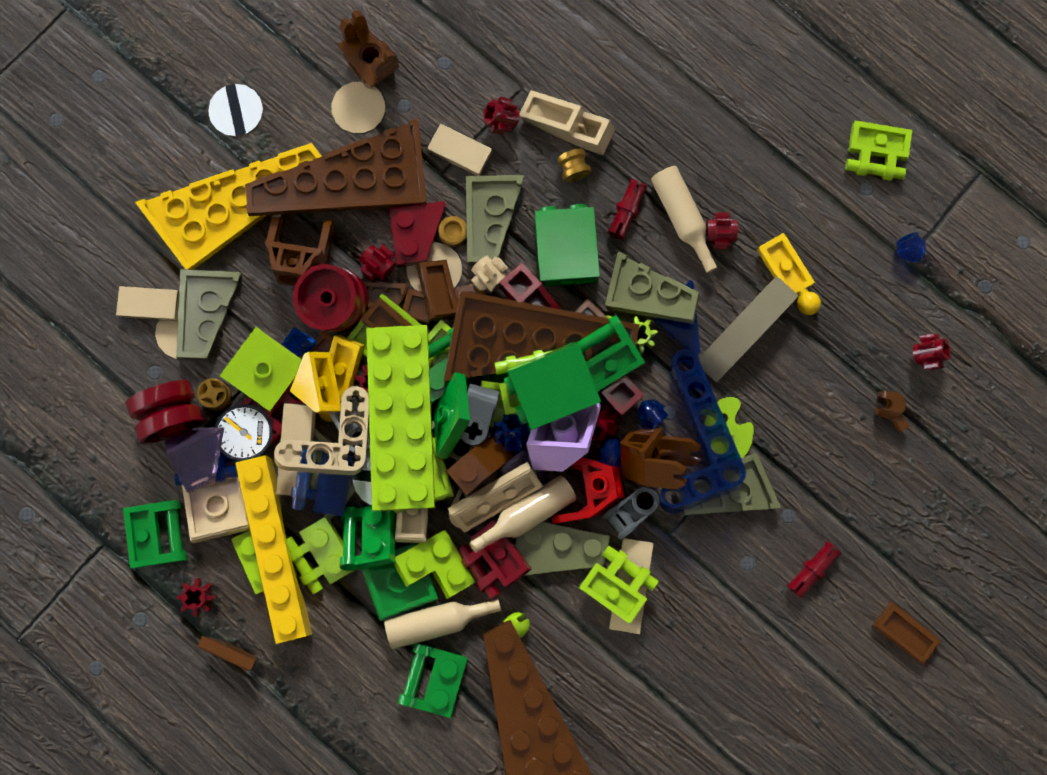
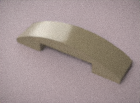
[695,276,799,383]

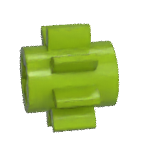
[633,316,657,355]

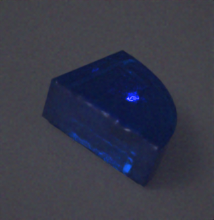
[281,327,317,357]

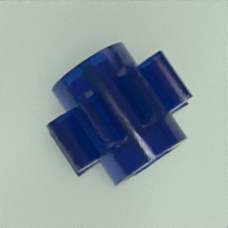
[494,414,530,451]

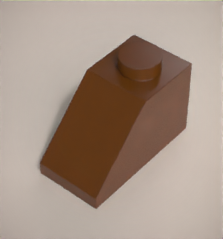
[446,434,514,497]

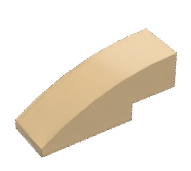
[519,90,615,155]

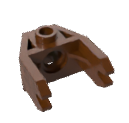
[337,10,399,88]
[265,214,335,286]
[620,428,703,490]

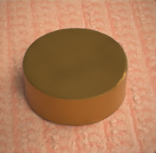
[438,216,467,247]

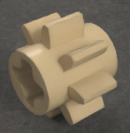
[471,255,508,292]

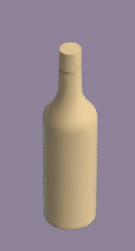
[651,166,717,273]
[470,475,576,553]
[384,599,501,650]

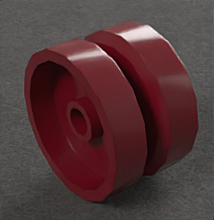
[293,264,369,333]
[125,380,205,444]

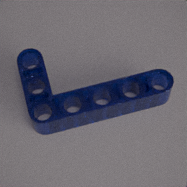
[659,349,746,514]

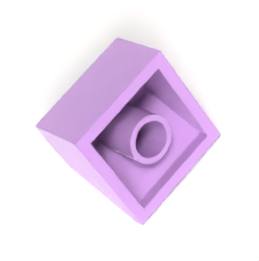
[526,403,601,472]

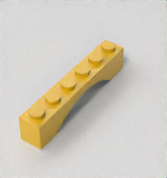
[235,455,312,644]

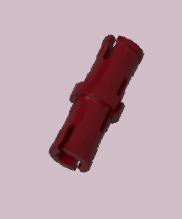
[607,179,647,240]
[786,541,842,599]

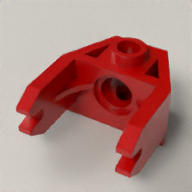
[544,457,625,524]

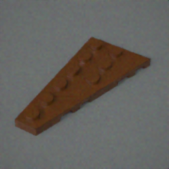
[245,118,426,216]
[443,290,640,381]
[483,619,592,775]

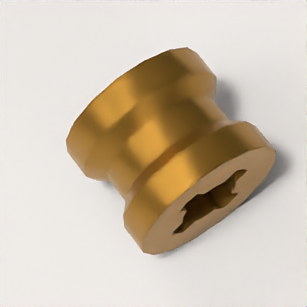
[557,149,591,182]
[197,378,232,411]

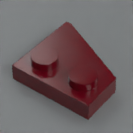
[389,201,446,268]

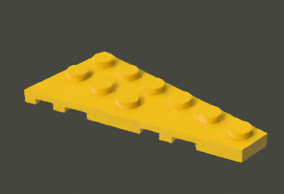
[135,143,322,270]

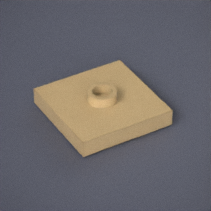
[182,471,250,543]

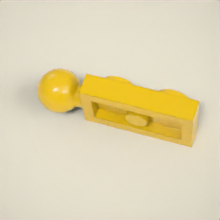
[757,233,821,315]
[318,335,365,422]

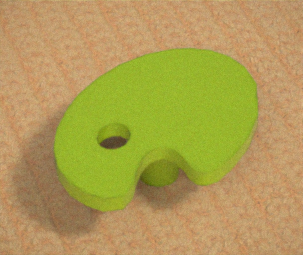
[703,397,754,466]

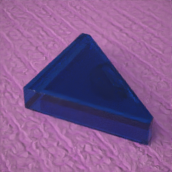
[654,280,700,356]

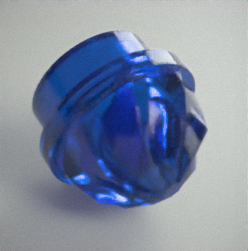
[895,232,926,262]
[637,399,669,430]
[598,437,622,467]

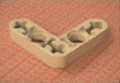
[274,386,369,475]

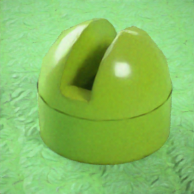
[503,612,530,638]

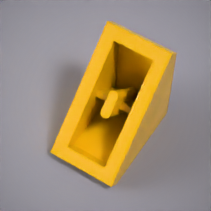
[290,352,341,413]

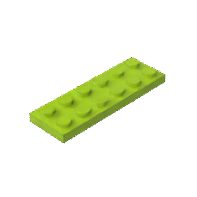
[366,325,435,511]

